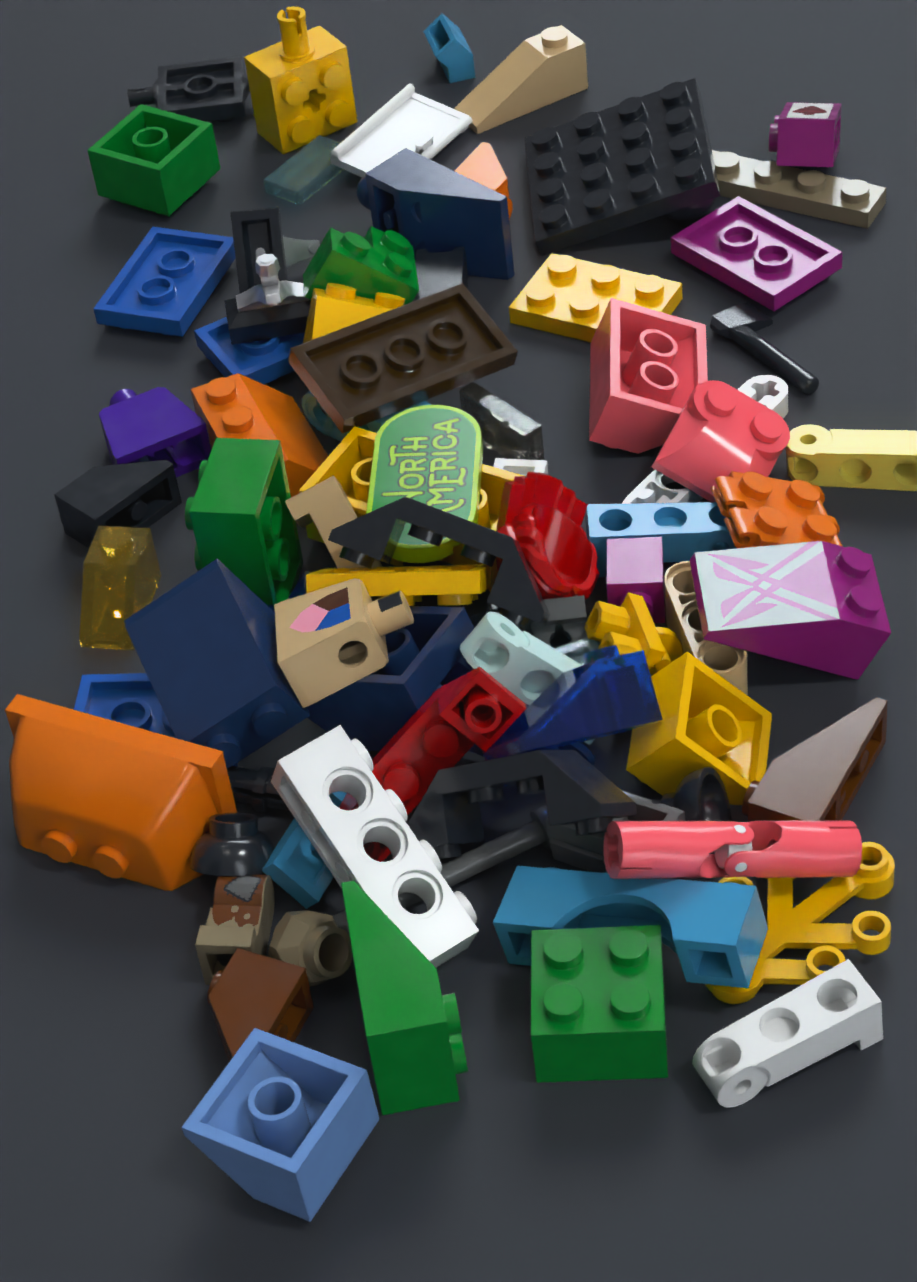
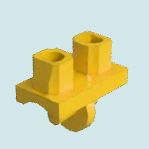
[584,592,683,697]

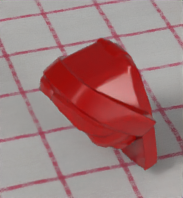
[496,472,600,600]

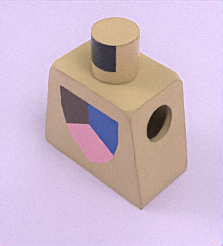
[274,578,414,708]

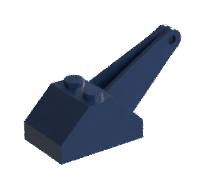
[307,606,595,766]

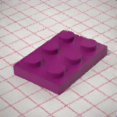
[671,196,843,311]

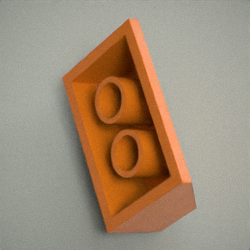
[191,373,328,498]

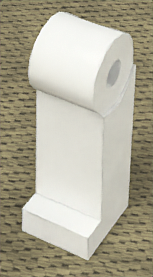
[692,959,883,1108]

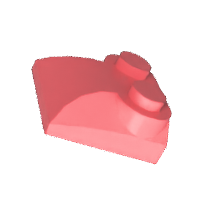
[651,380,790,502]

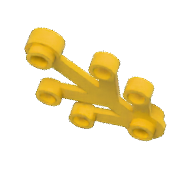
[705,842,895,1004]

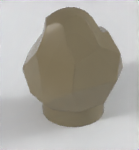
[268,910,353,987]

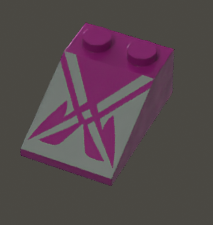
[689,541,891,680]

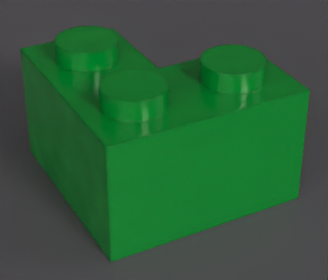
[303,226,419,305]

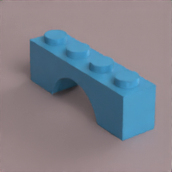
[493,866,768,988]

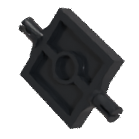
[127,56,250,122]

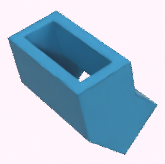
[423,13,475,83]

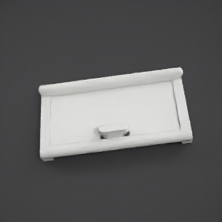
[331,84,473,177]

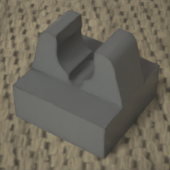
[531,595,587,656]

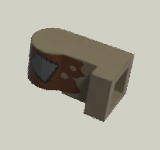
[195,875,275,985]

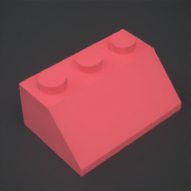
[589,298,708,454]

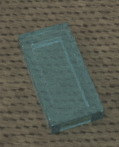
[263,135,344,205]

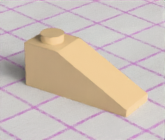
[454,25,588,134]

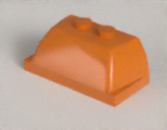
[5,694,237,891]

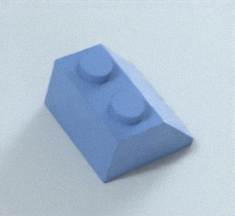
[181,1028,380,1222]

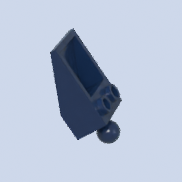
[356,148,515,280]

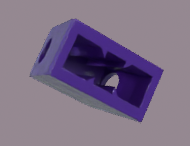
[99,387,211,477]

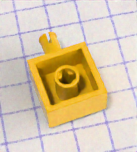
[244,6,358,155]

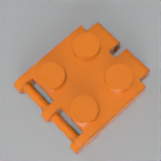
[710,471,842,548]

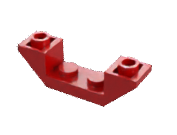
[338,667,527,862]

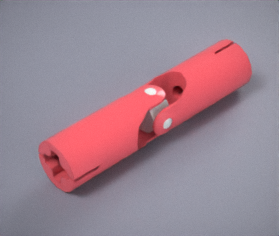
[603,820,862,879]

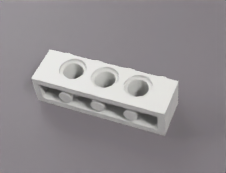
[271,725,479,967]

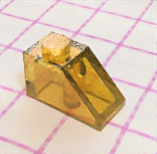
[79,526,162,650]

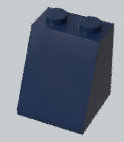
[124,559,310,769]

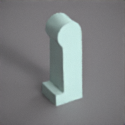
[460,611,623,745]

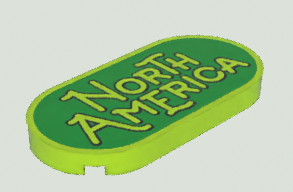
[366,405,483,563]

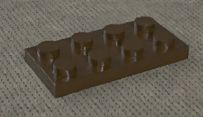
[288,283,518,434]

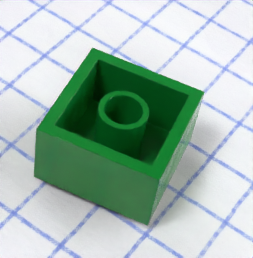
[87,104,221,216]
[531,925,668,1083]

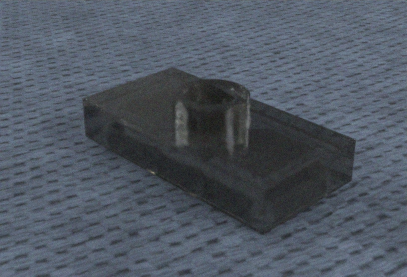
[459,382,545,460]

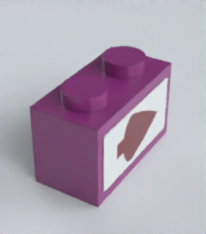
[769,102,842,167]

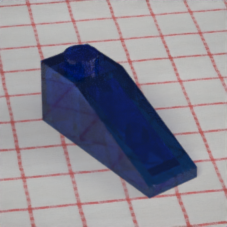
[483,645,663,761]

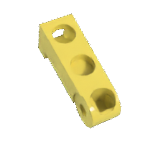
[786,424,917,492]

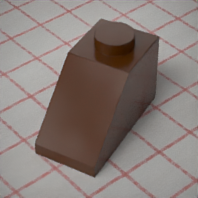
[208,948,314,1062]

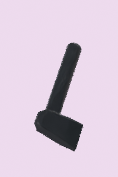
[710,302,819,395]

